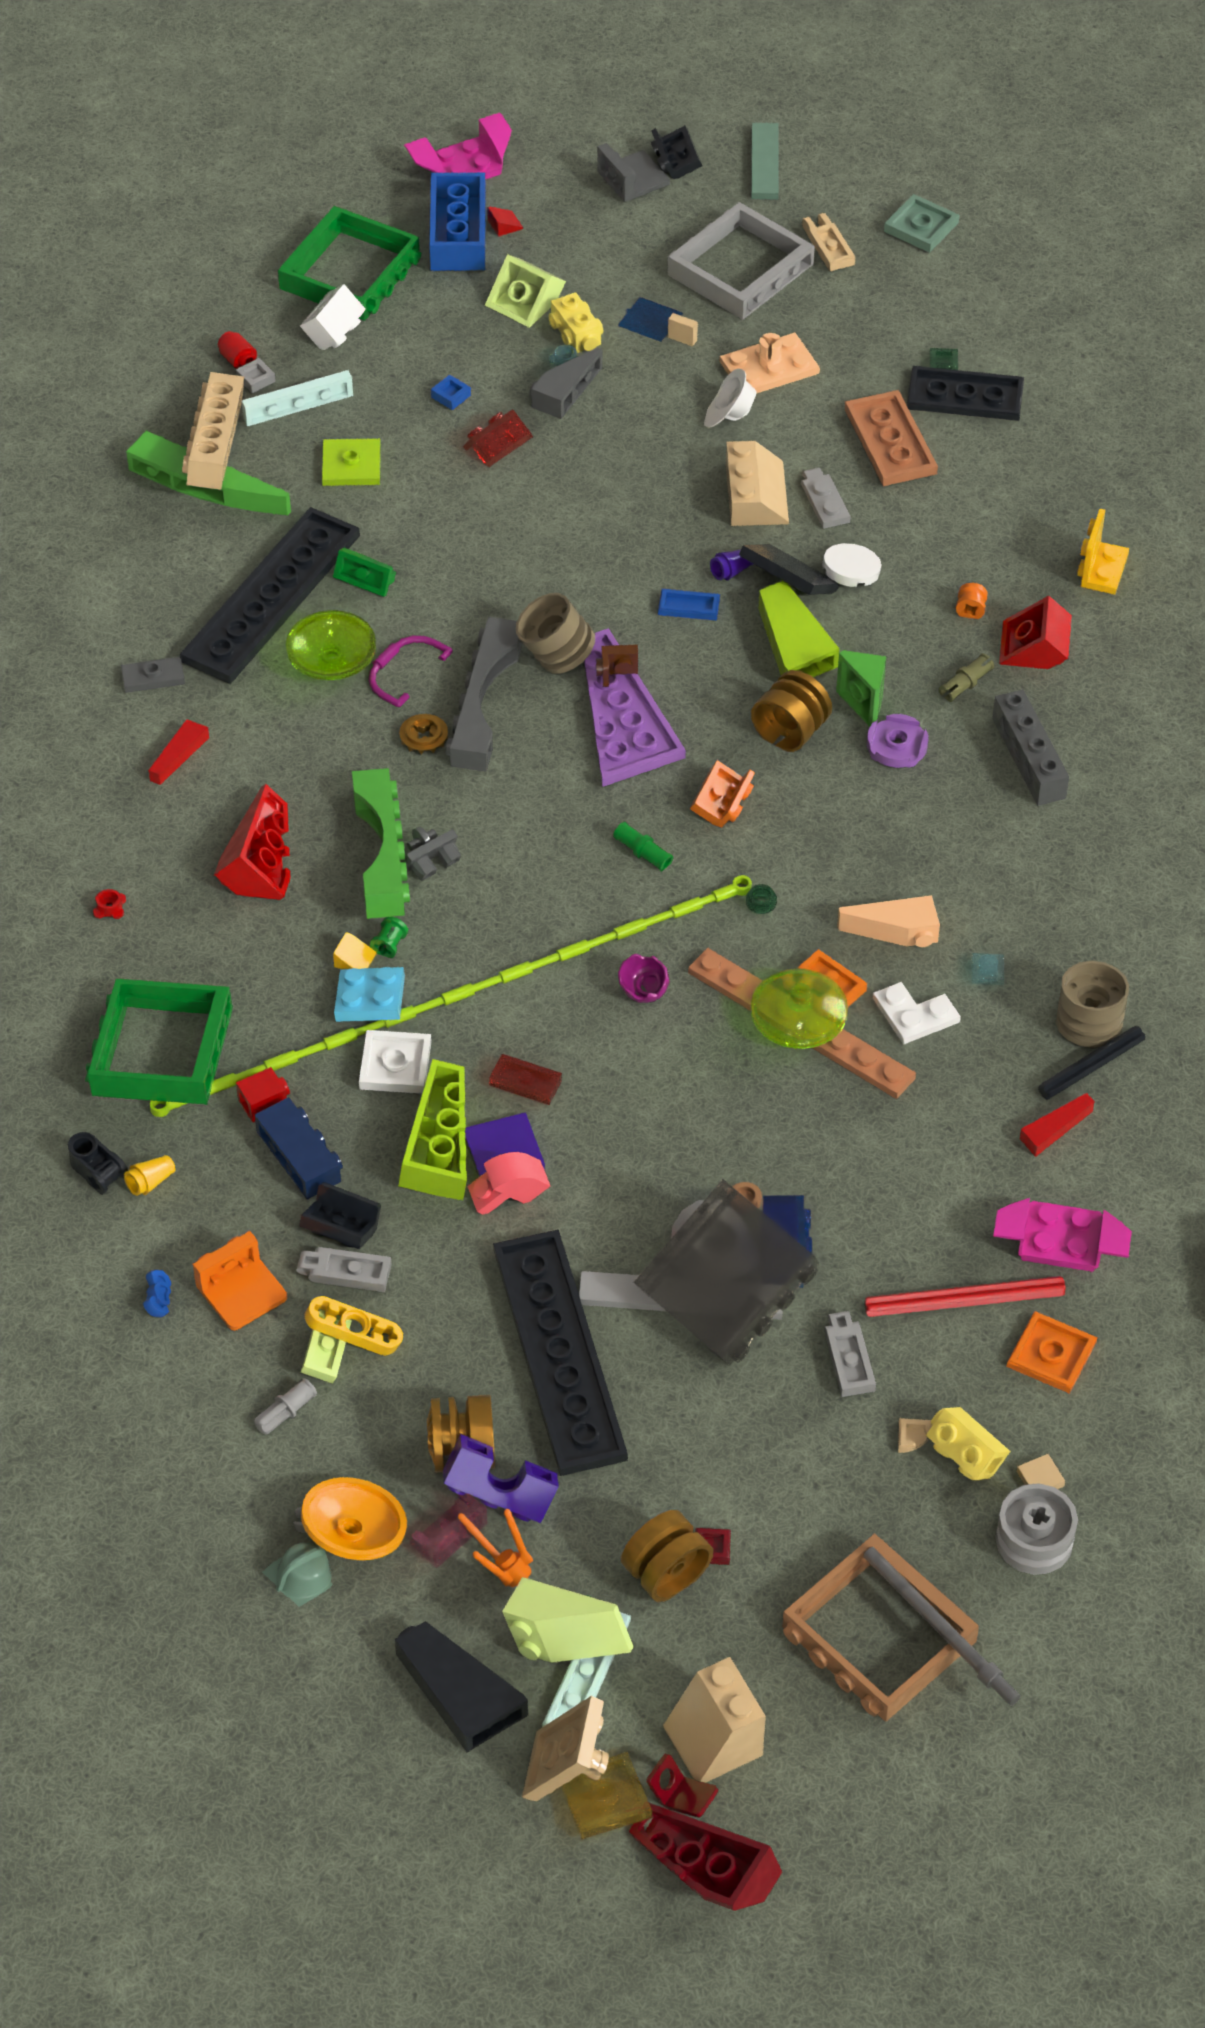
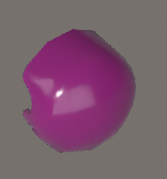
[618,953,670,1003]

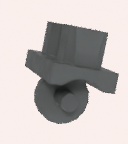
[406,826,461,881]

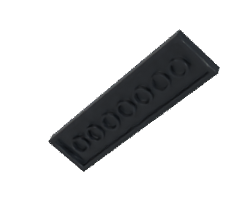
[180,507,360,684]
[493,1229,628,1476]

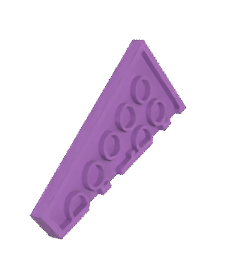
[584,628,686,787]

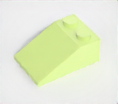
[502,1577,633,1663]

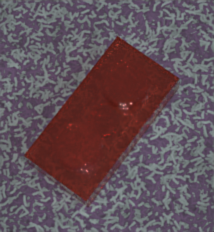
[489,1054,562,1105]

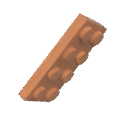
[845,390,938,486]

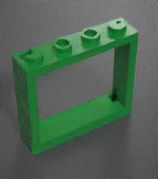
[278,206,422,321]
[85,979,233,1105]

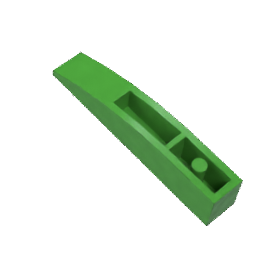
[126,431,291,515]

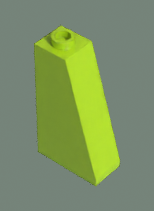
[758,581,840,677]

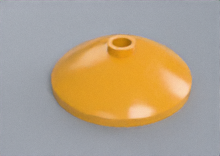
[301,1477,407,1560]

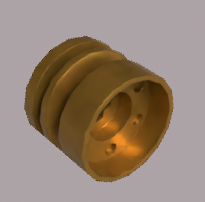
[751,670,832,752]
[427,1395,495,1472]

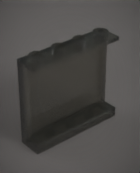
[634,1179,819,1366]

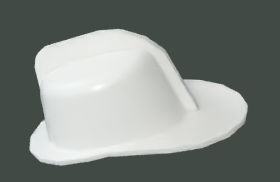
[704,368,756,428]

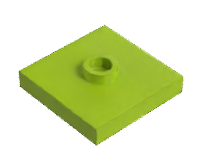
[322,438,381,486]

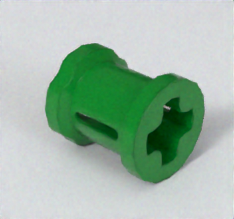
[370,917,408,958]

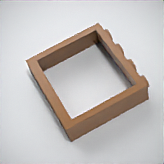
[782,1534,979,1722]

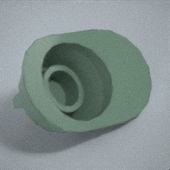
[262,1542,332,1607]

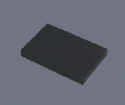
[739,544,840,595]

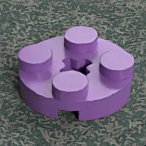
[867,714,928,768]

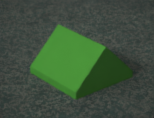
[836,650,886,727]

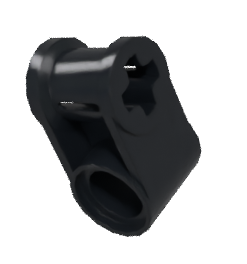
[68,1132,128,1195]

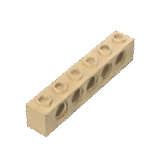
[182,372,244,490]

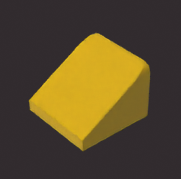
[333,932,376,969]

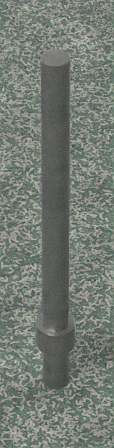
[863,1547,1021,1706]

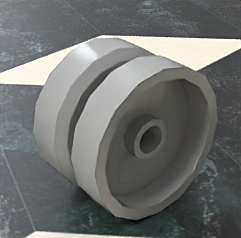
[996,1483,1078,1575]

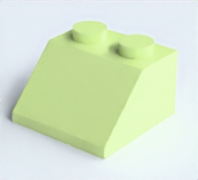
[485,254,566,328]

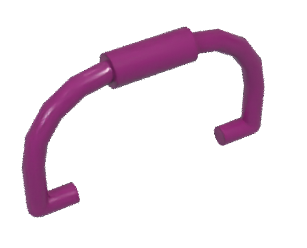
[368,635,453,707]

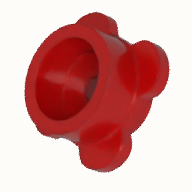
[93,889,126,919]

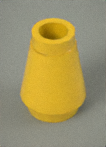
[124,1155,176,1196]

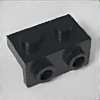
[651,125,702,179]
[299,1182,381,1249]

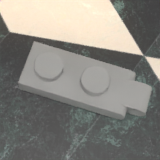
[801,467,851,529]
[296,1247,392,1292]
[824,1311,876,1397]

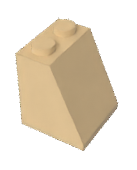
[663,1657,766,1783]

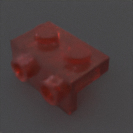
[463,409,533,467]

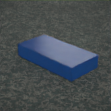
[658,589,720,621]

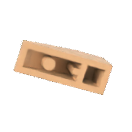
[837,895,940,947]

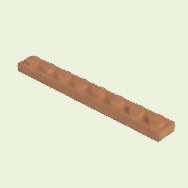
[688,948,916,1099]

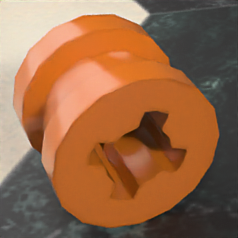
[956,583,988,619]

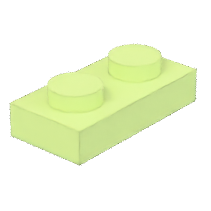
[301,1309,352,1384]

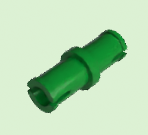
[613,821,673,872]

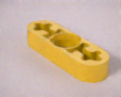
[305,1296,403,1356]

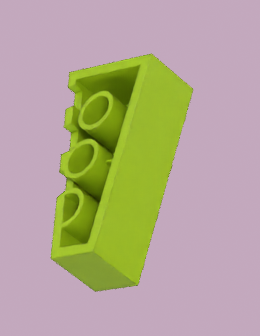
[398,1059,467,1200]

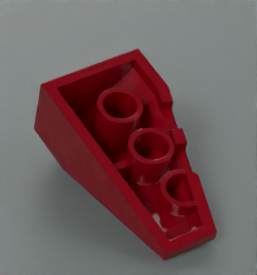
[629,1802,782,1911]

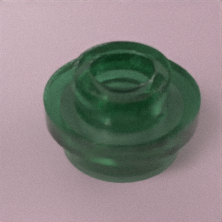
[746,884,777,914]

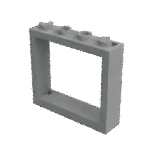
[667,202,815,320]

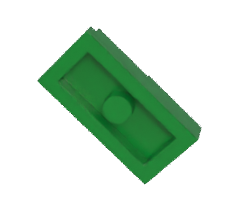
[333,548,396,597]

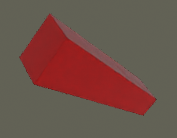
[148,719,209,785]
[1019,1093,1095,1157]

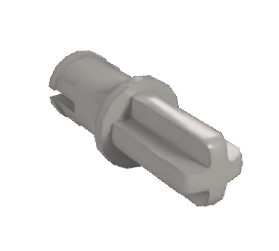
[254,1378,317,1435]

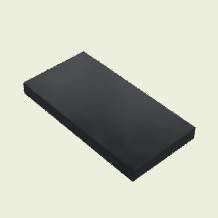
[907,366,1024,421]

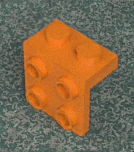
[193,1231,287,1330]

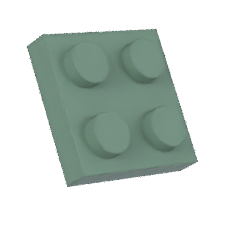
[884,194,959,253]

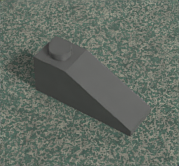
[529,347,602,419]

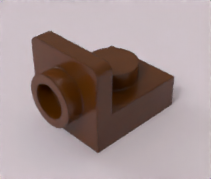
[596,644,638,687]

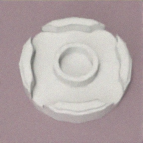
[822,543,882,587]

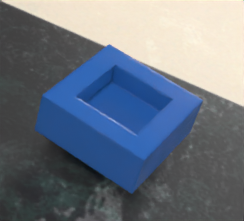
[431,375,471,410]

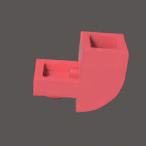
[467,1152,550,1215]

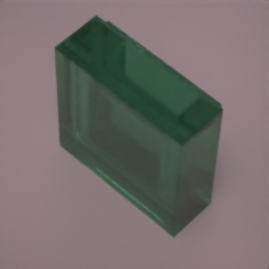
[929,348,958,370]

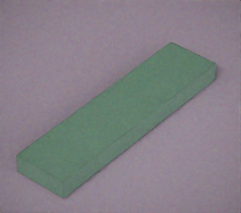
[751,123,779,200]

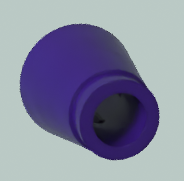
[710,550,753,581]

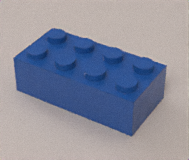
[430,172,486,271]

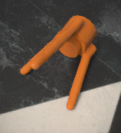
[458,1509,533,1587]

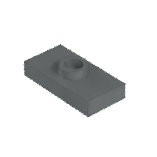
[121,657,185,693]

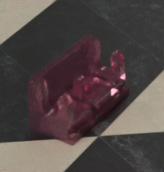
[410,1493,488,1568]

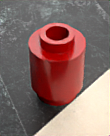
[218,331,257,369]

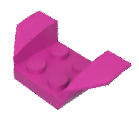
[404,112,512,179]
[993,1198,1132,1272]

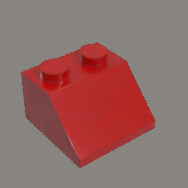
[999,596,1072,669]

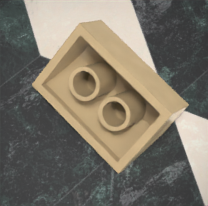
[726,441,789,526]

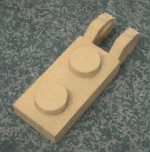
[802,213,855,271]

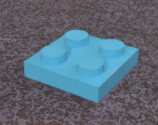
[334,967,405,1022]

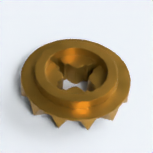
[399,714,448,755]

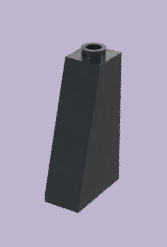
[395,1621,528,1752]

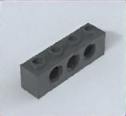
[992,689,1069,806]

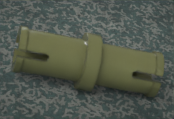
[939,653,994,702]

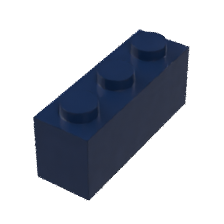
[255,1097,343,1200]

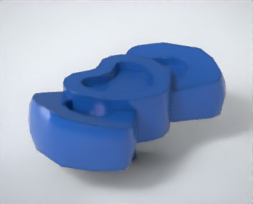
[143,1270,171,1318]

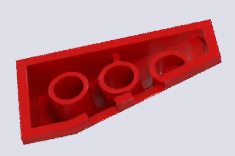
[214,784,291,900]

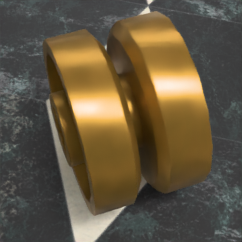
[621,1510,713,1602]

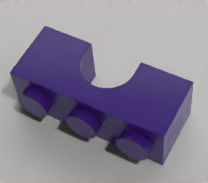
[443,1434,559,1523]

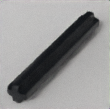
[1038,1026,1146,1100]

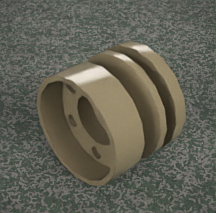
[516,593,595,674]
[1056,961,1129,1048]

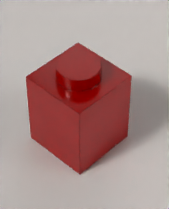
[236,1067,290,1123]

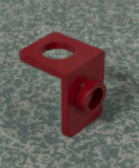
[646,1753,719,1818]

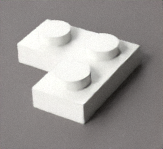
[873,982,961,1044]

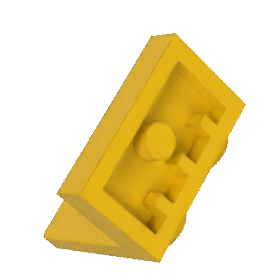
[1078,509,1129,595]

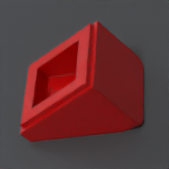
[487,207,523,237]

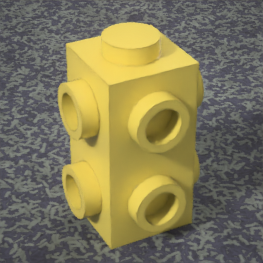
[549,292,603,353]
[926,1407,1010,1480]

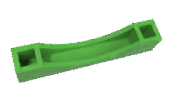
[352,768,410,919]

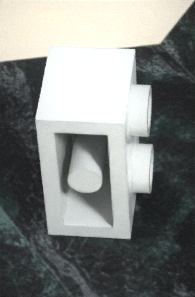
[300,284,365,350]

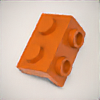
[690,760,755,828]

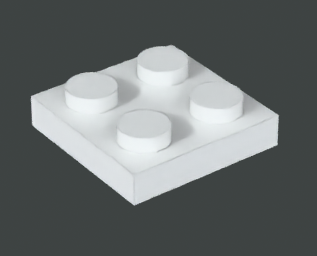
[359,1030,431,1094]

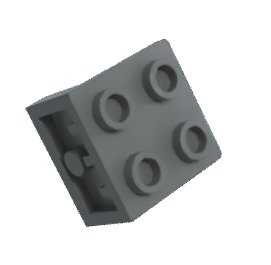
[597,143,670,202]

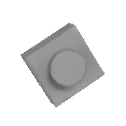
[236,358,276,393]

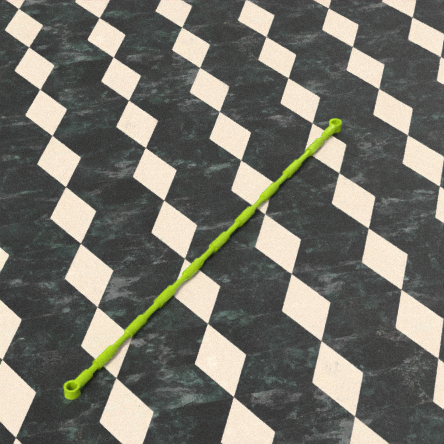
[150,875,752,1117]

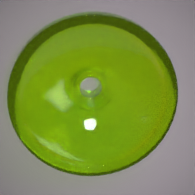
[286,610,376,680]
[751,968,848,1049]

